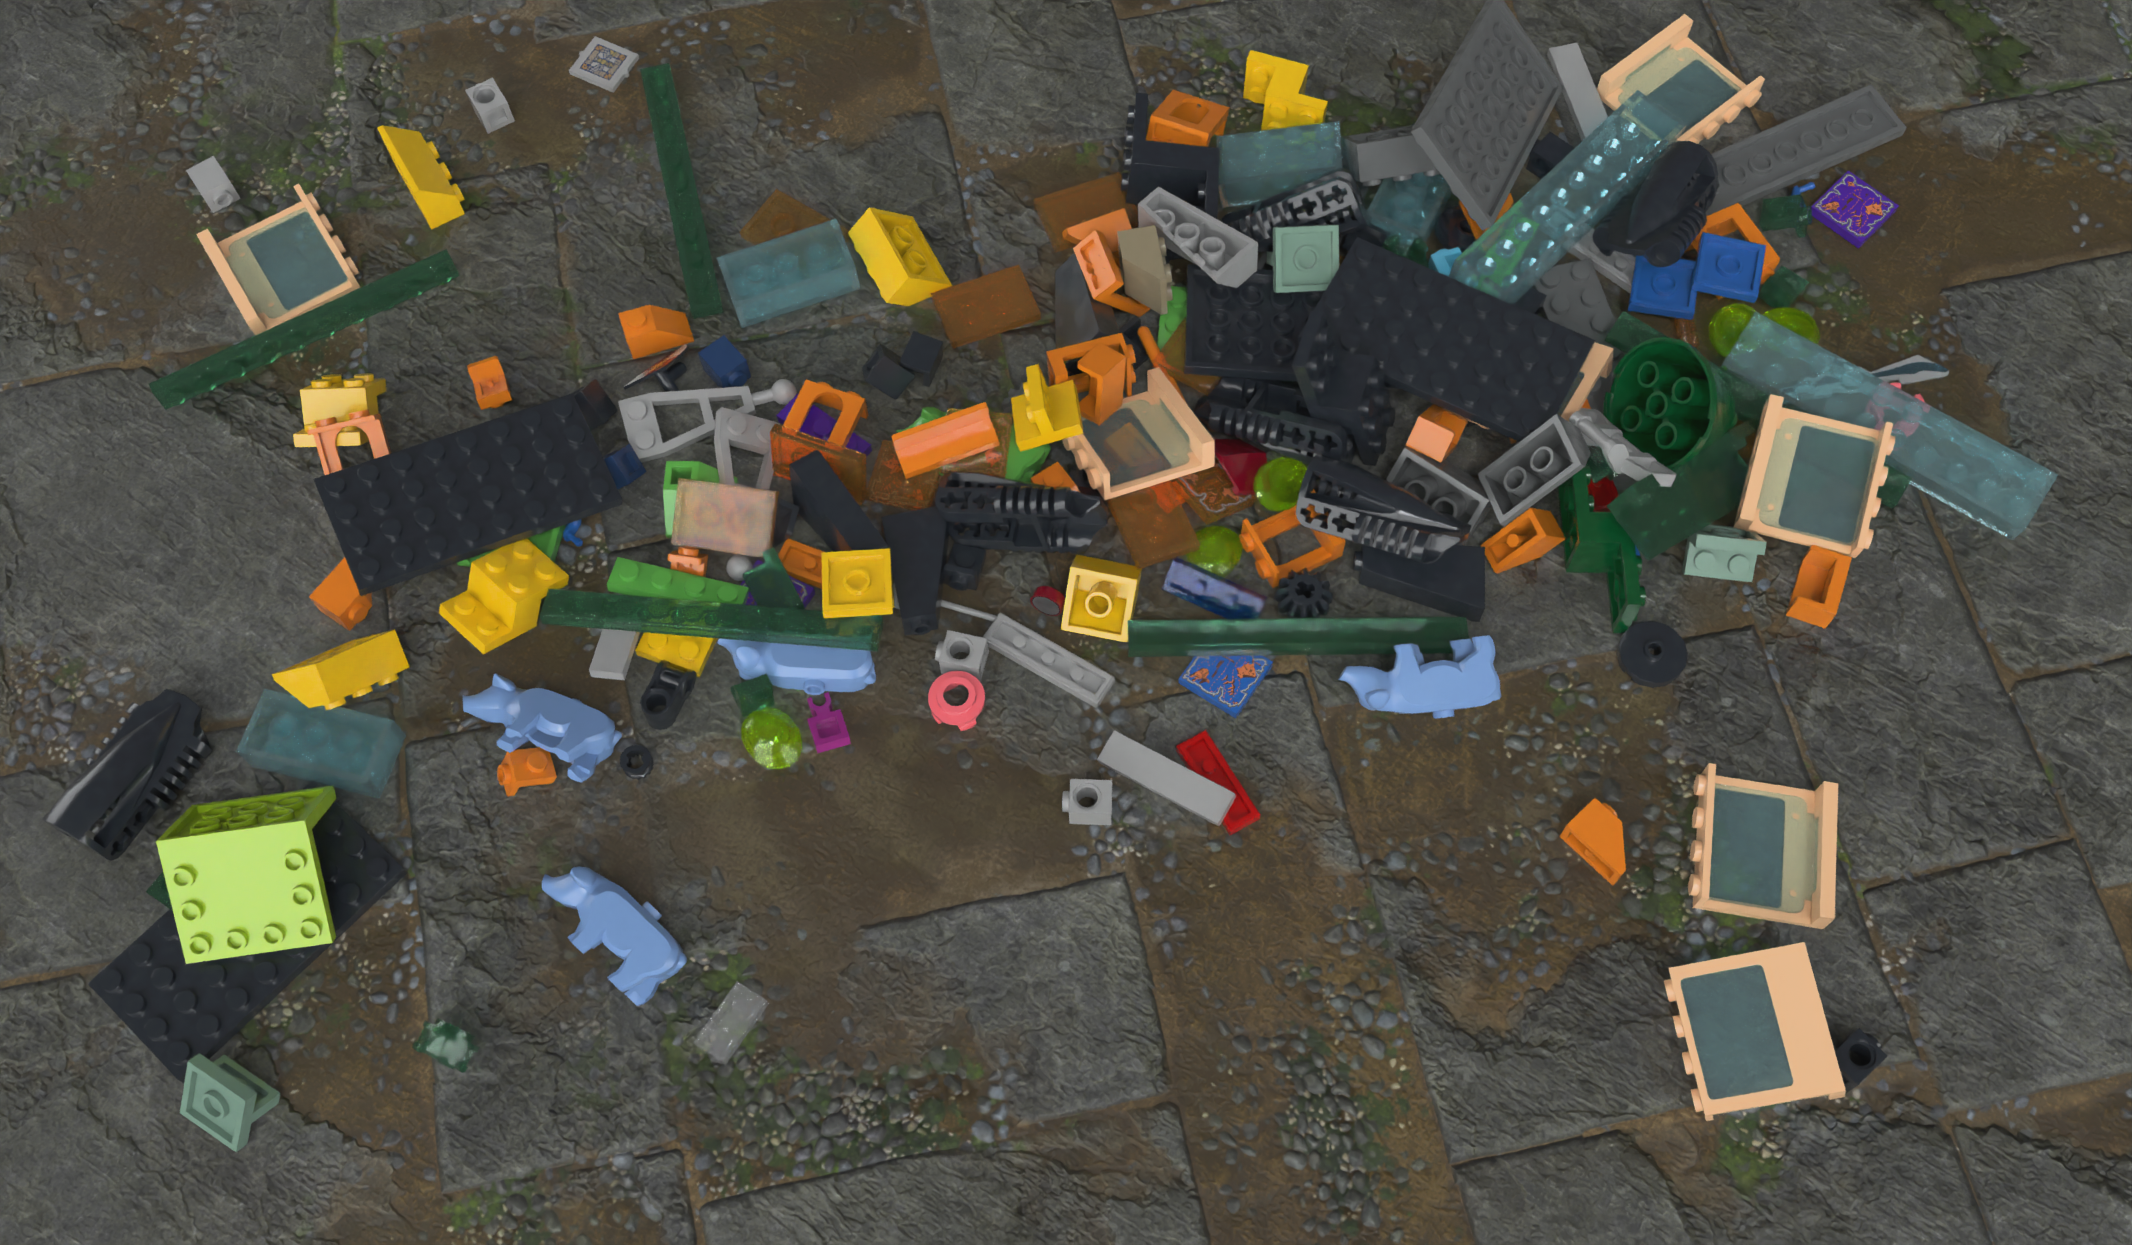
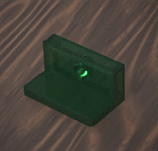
[742,547,807,631]

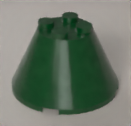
[1603,337,1738,470]

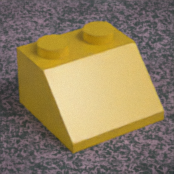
[1061,555,1142,643]

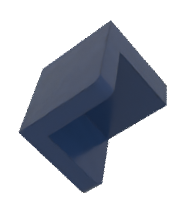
[603,444,647,489]

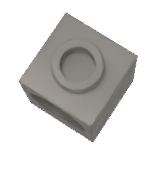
[465,78,515,134]
[186,156,241,213]
[935,630,989,682]
[1062,779,1112,825]

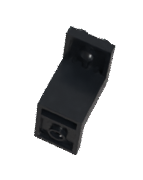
[1120,93,1220,219]

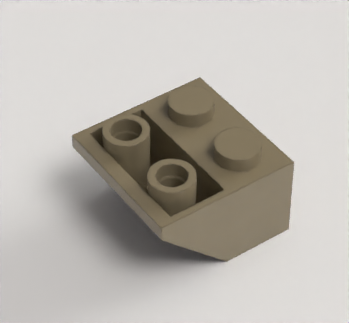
[1117,225,1173,315]

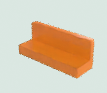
[891,402,1000,479]

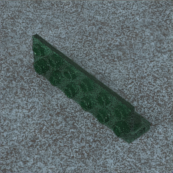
[1607,421,1755,560]

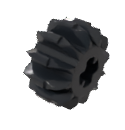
[1275,567,1333,626]

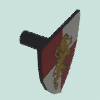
[624,344,689,392]

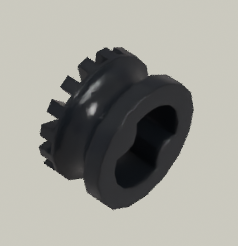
[620,745,654,780]

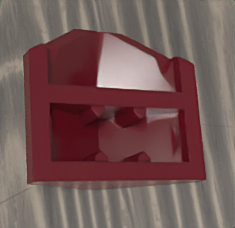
[1214,439,1269,495]

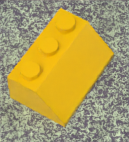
[377,125,465,230]
[848,207,952,306]
[272,629,410,710]

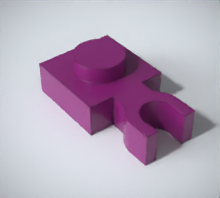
[807,692,851,754]

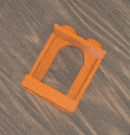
[1146,90,1230,147]
[1684,203,1780,300]
[1073,230,1151,317]
[1046,333,1136,397]
[774,379,868,477]
[307,409,391,475]
[1239,489,1346,588]

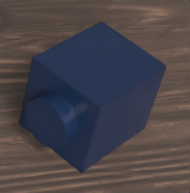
[698,335,751,388]

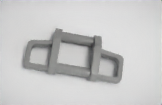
[1568,408,1677,487]

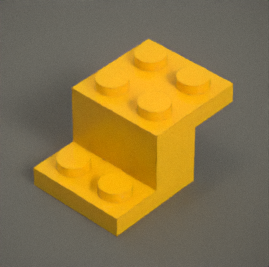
[1243,50,1328,149]
[293,373,387,447]
[439,538,569,655]

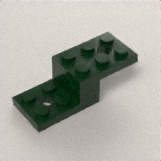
[1557,465,1646,633]

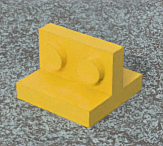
[1011,364,1083,452]
[821,548,894,618]

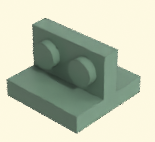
[1266,224,1339,293]
[1682,521,1767,582]
[180,1053,280,1152]

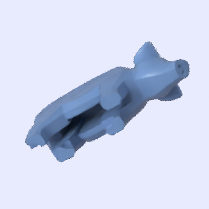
[717,615,876,695]
[1338,635,1501,719]
[462,673,622,782]
[542,866,687,1006]

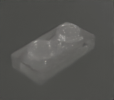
[693,981,768,1065]

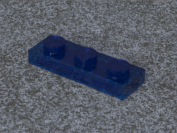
[1162,557,1268,630]

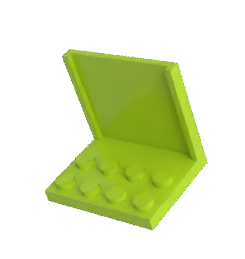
[156,785,337,964]

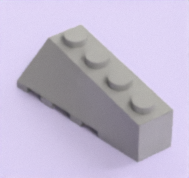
[1138,187,1258,288]

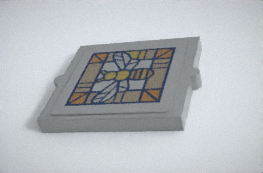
[569,36,639,93]

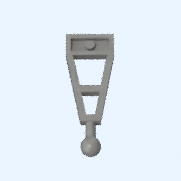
[618,379,797,463]
[714,407,780,581]

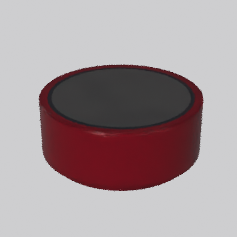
[1030,586,1065,616]

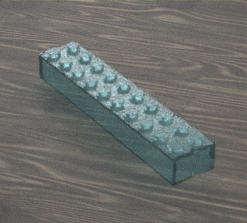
[1449,90,1687,304]
[1718,312,2058,540]

